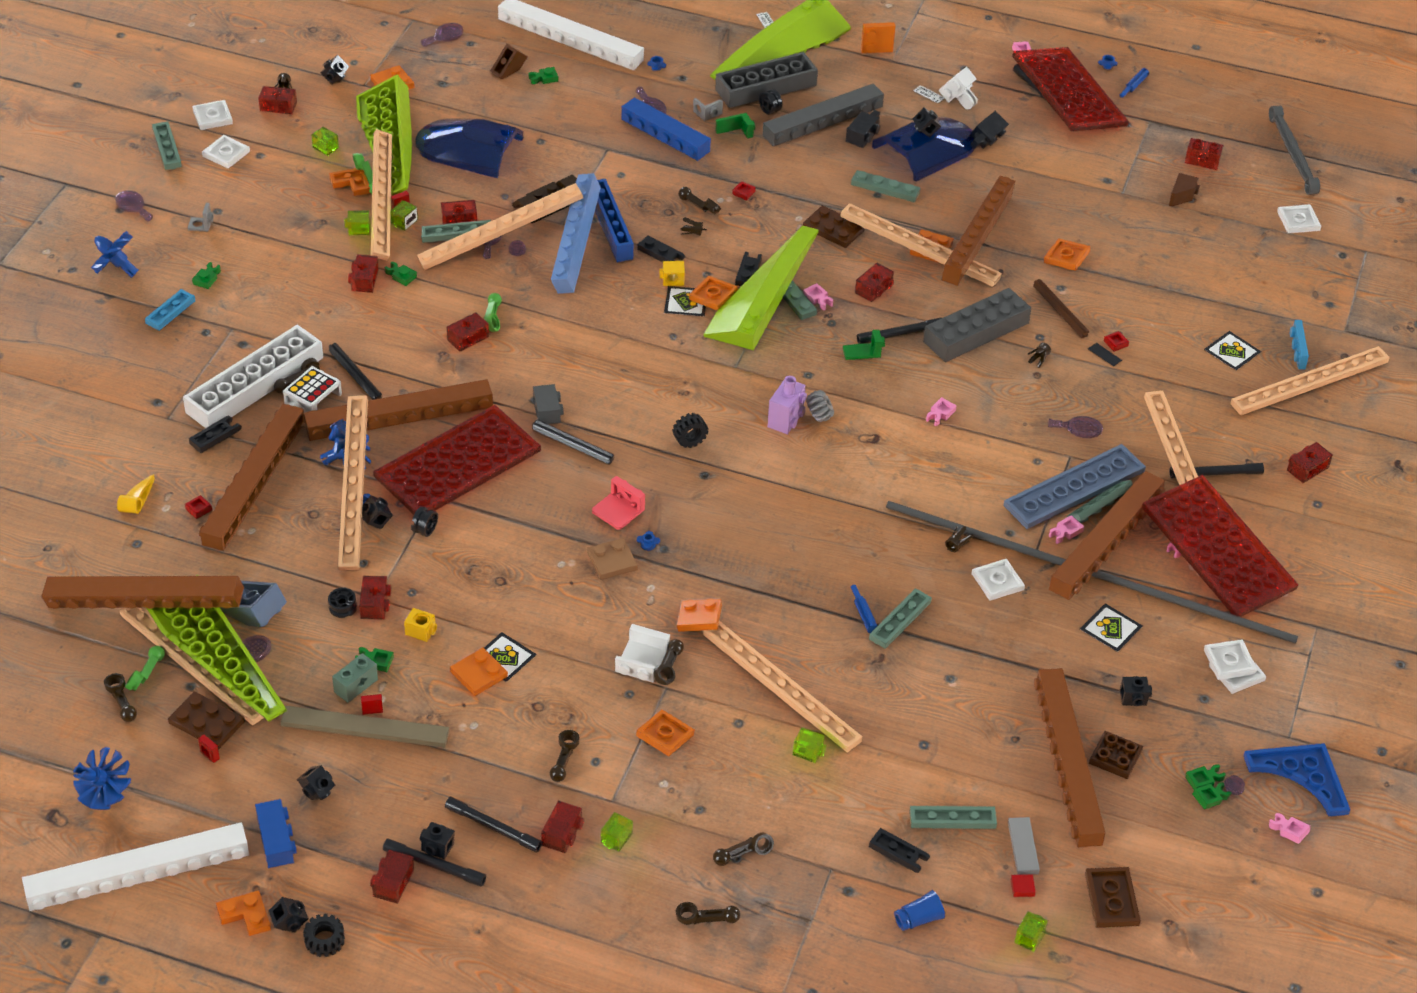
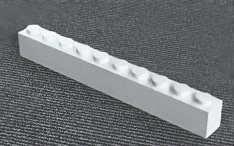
[498,0,644,70]
[22,822,249,911]

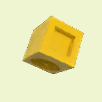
[659,261,685,286]
[404,608,437,642]

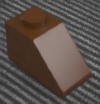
[490,44,528,79]
[1169,173,1200,206]

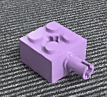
[767,376,807,435]

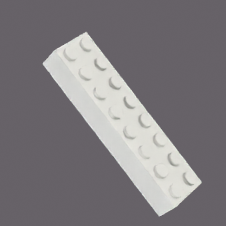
[183,325,323,428]

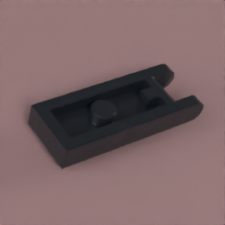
[637,235,685,262]
[735,251,762,286]
[189,415,242,453]
[869,828,930,873]

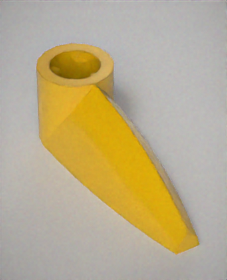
[117,474,155,514]

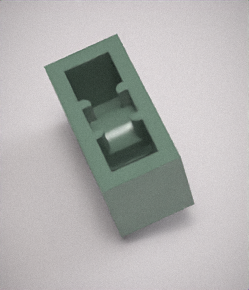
[332,653,378,703]

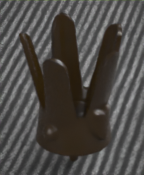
[275,73,292,95]
[681,217,707,236]
[1028,343,1051,368]
[945,526,973,552]

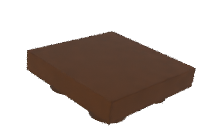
[1089,731,1143,780]

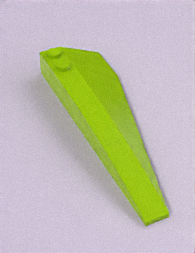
[710,0,851,80]
[356,75,412,195]
[704,225,819,350]
[147,575,287,721]

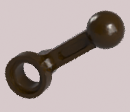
[678,187,721,215]
[274,358,320,393]
[654,639,684,685]
[104,673,137,722]
[549,730,580,782]
[713,832,774,866]
[676,902,740,925]

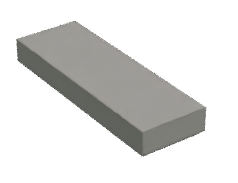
[1008,817,1040,875]

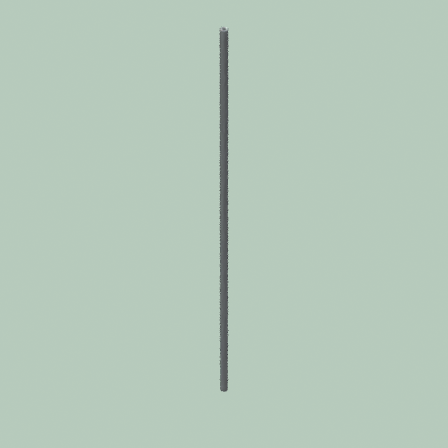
[886,501,1298,644]

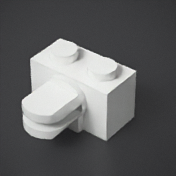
[938,67,978,110]

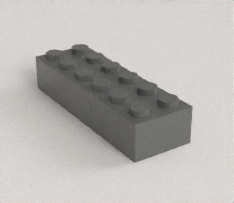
[715,52,818,108]
[923,288,1032,363]

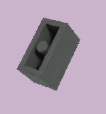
[533,384,564,424]

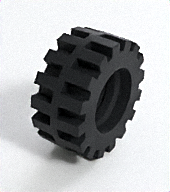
[672,413,708,448]
[303,914,345,957]

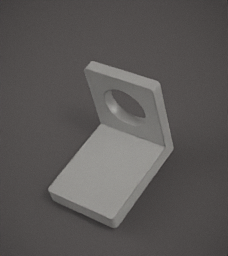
[693,98,723,121]
[188,203,214,232]

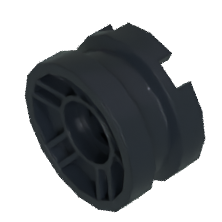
[759,89,783,115]
[411,506,438,537]
[328,588,357,618]

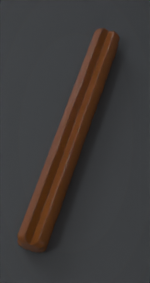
[1033,279,1089,338]

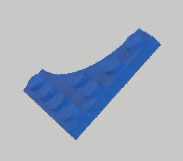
[1243,743,1350,817]

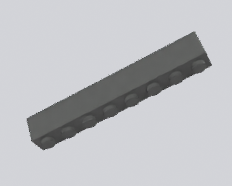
[763,84,884,147]

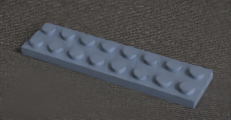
[1003,444,1146,529]

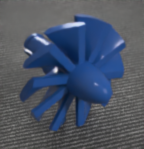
[91,231,139,278]
[320,419,371,470]
[73,747,131,810]

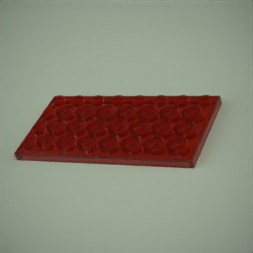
[1012,47,1129,132]
[373,405,541,515]
[1141,475,1298,617]

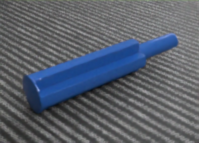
[1120,68,1149,98]
[851,585,878,633]

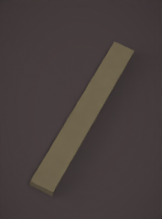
[281,706,450,748]

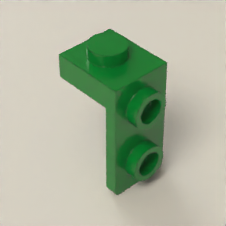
[715,113,756,139]
[843,329,885,360]

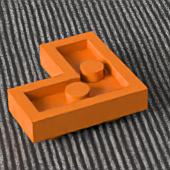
[329,168,370,196]
[216,890,271,936]

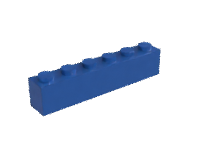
[621,97,711,161]
[595,179,634,262]

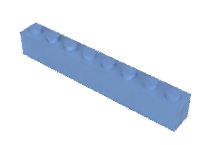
[551,173,601,294]

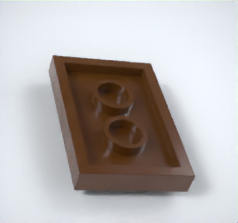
[803,205,865,248]
[168,691,245,750]
[1085,867,1141,928]

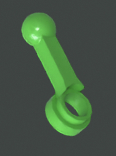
[352,153,373,194]
[484,293,502,332]
[125,646,165,691]

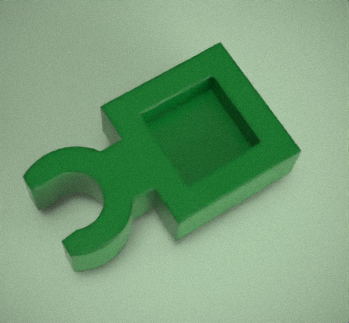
[528,67,559,84]
[385,261,417,286]
[192,262,221,289]
[355,647,394,672]
[1185,764,1226,790]
[1192,782,1232,810]

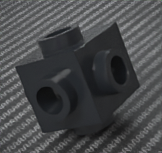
[321,55,349,84]
[912,108,941,138]
[362,495,393,529]
[1120,676,1152,706]
[297,765,336,800]
[419,822,455,860]
[268,897,308,933]

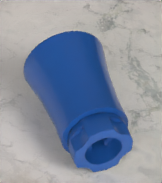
[894,890,945,931]

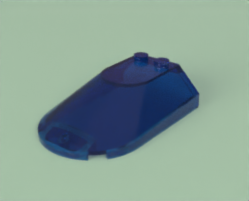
[872,117,974,182]
[416,118,524,178]

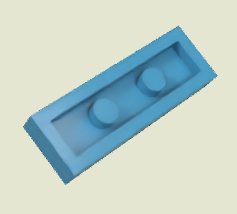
[145,289,195,331]
[1289,320,1309,370]

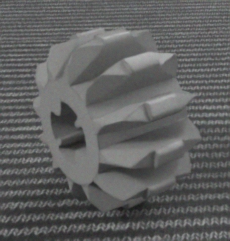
[806,390,834,423]

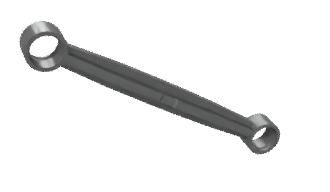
[1269,105,1320,195]

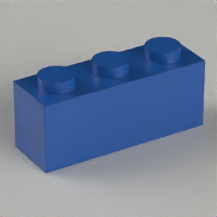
[255,799,297,868]

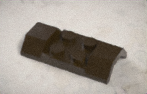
[512,174,577,224]

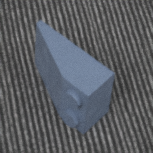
[220,581,287,627]

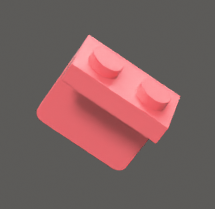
[592,476,645,530]

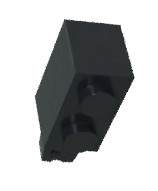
[846,110,880,148]
[970,111,1009,149]

